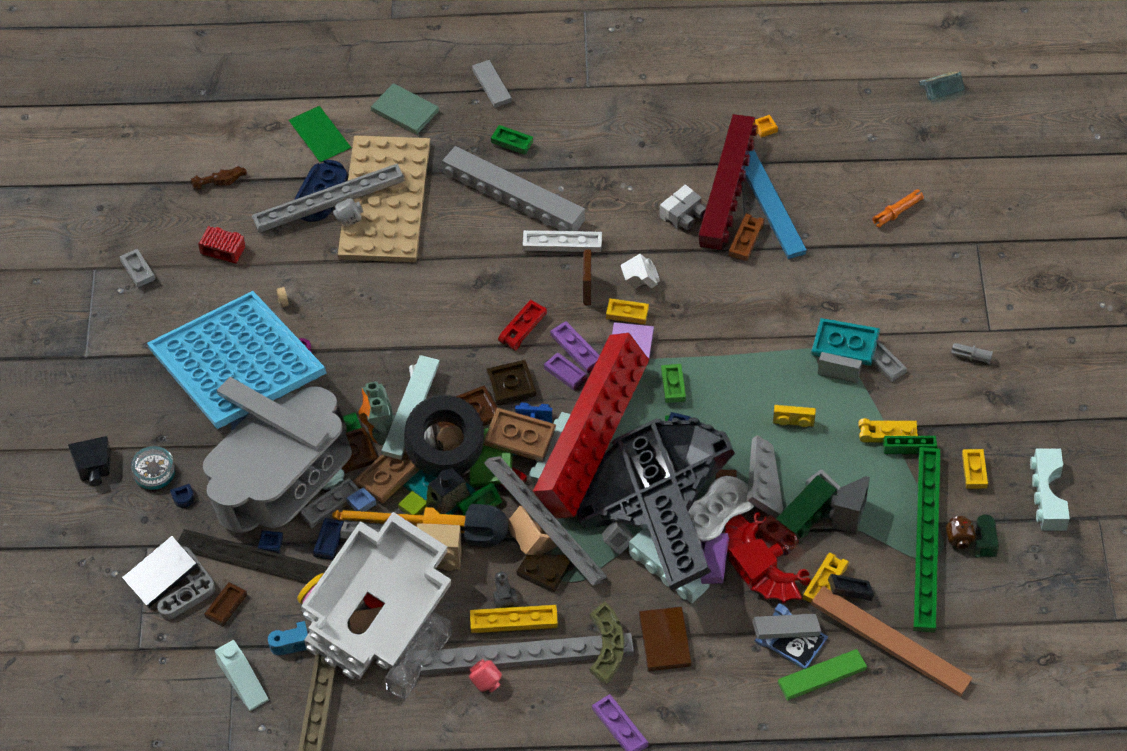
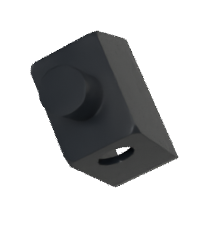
[68,436,111,486]

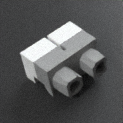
[660,185,706,230]

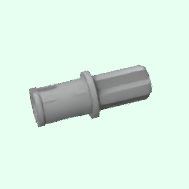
[951,343,993,364]

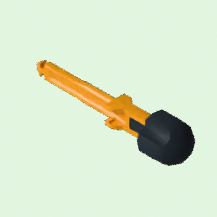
[332,504,509,547]

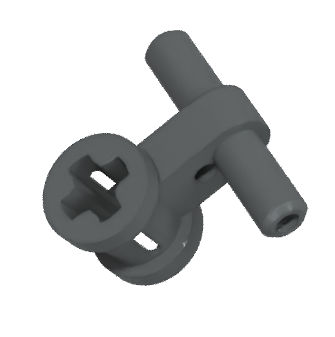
[493,571,518,608]

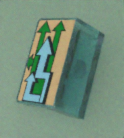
[919,71,965,100]

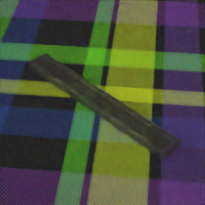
[178,529,328,584]

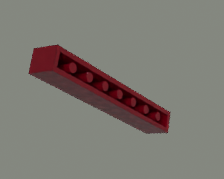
[698,114,758,250]

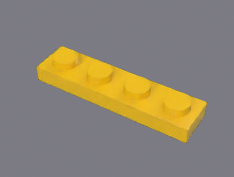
[470,605,558,633]

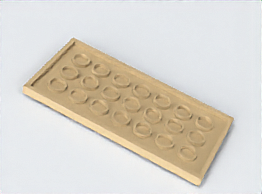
[338,136,430,262]

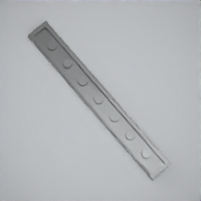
[252,164,405,233]
[484,456,608,585]

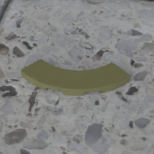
[589,601,624,686]

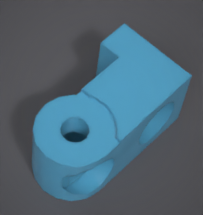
[268,621,308,655]

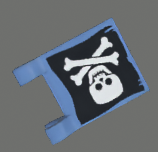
[755,603,828,669]

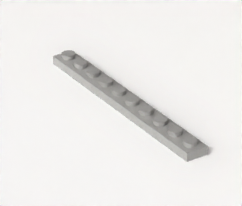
[414,633,634,675]

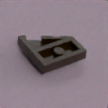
[516,555,572,592]

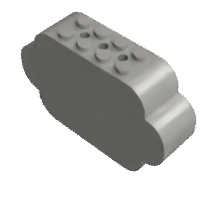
[203,386,352,532]

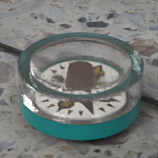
[131,446,175,490]

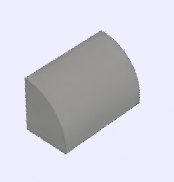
[818,352,862,383]

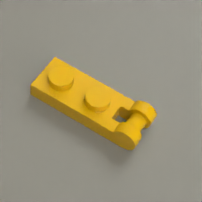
[858,418,918,442]
[803,552,849,603]

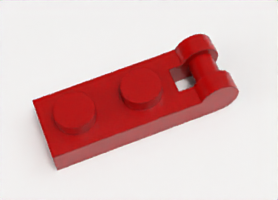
[498,300,547,351]

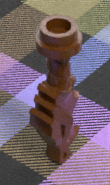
[190,165,247,190]

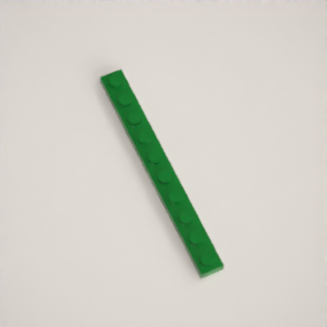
[913,447,940,633]

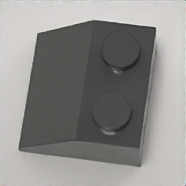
[829,476,870,534]

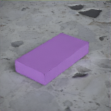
[544,352,587,391]

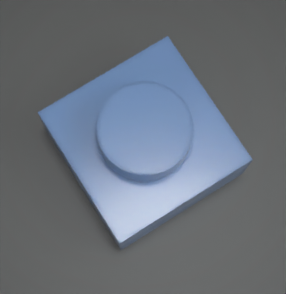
[346,487,376,512]

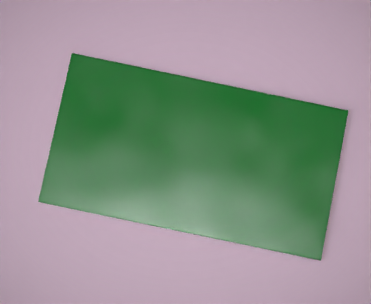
[288,106,352,162]

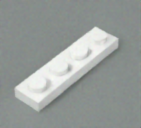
[523,230,602,252]

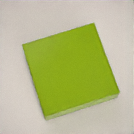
[398,491,428,515]

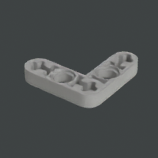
[157,547,215,620]

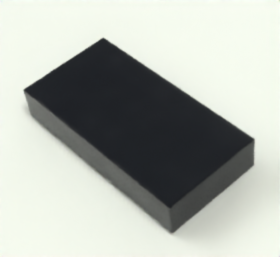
[828,574,874,601]

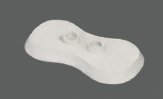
[689,476,754,542]

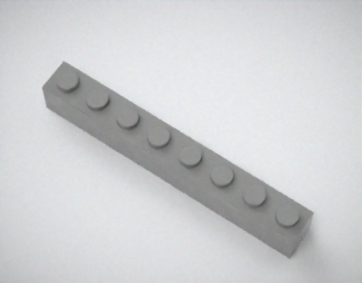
[442,146,585,231]

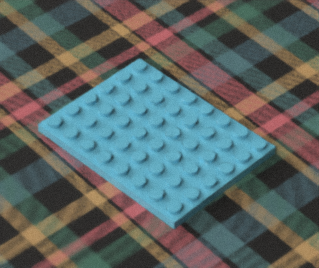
[147,291,326,429]

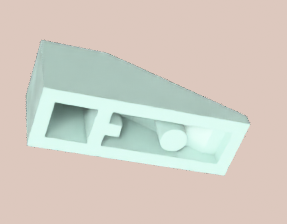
[215,640,269,711]

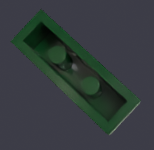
[776,475,837,542]

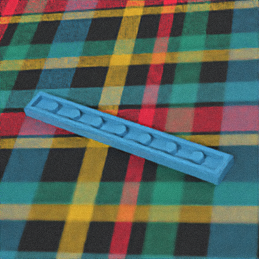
[745,149,806,259]

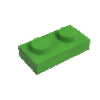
[661,364,686,403]

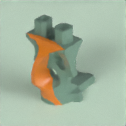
[358,381,396,444]

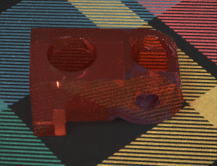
[756,515,799,556]

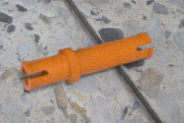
[872,189,924,228]

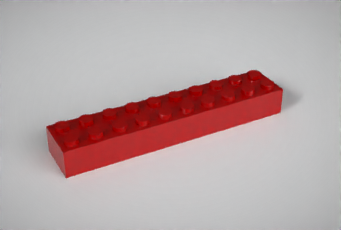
[533,333,649,518]

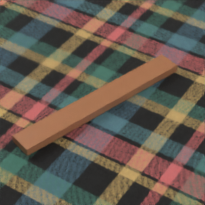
[811,586,973,697]

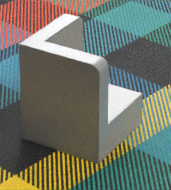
[602,521,634,554]

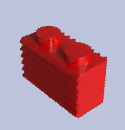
[198,226,245,264]

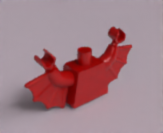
[725,512,811,603]

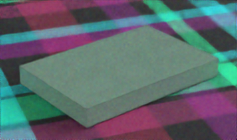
[371,83,439,135]

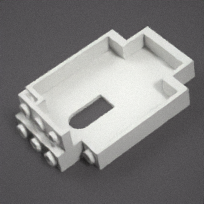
[301,512,451,680]

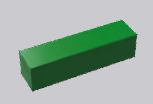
[883,436,937,454]

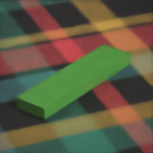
[778,649,867,701]

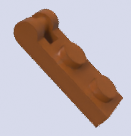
[728,213,765,261]

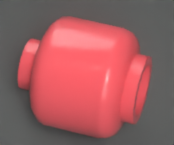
[469,659,502,693]

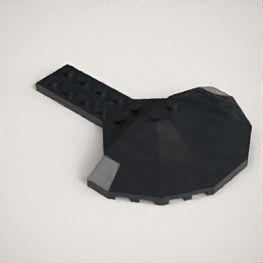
[577,418,735,591]

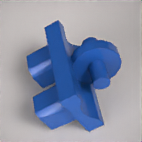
[515,403,553,423]

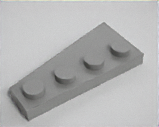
[747,435,784,519]

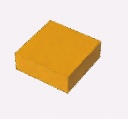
[755,115,778,138]

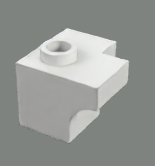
[621,254,660,289]

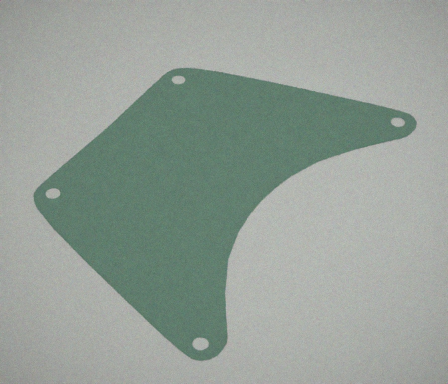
[551,348,944,582]

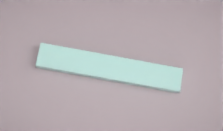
[381,355,439,460]

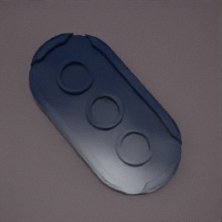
[294,160,348,222]

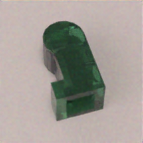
[974,514,999,557]

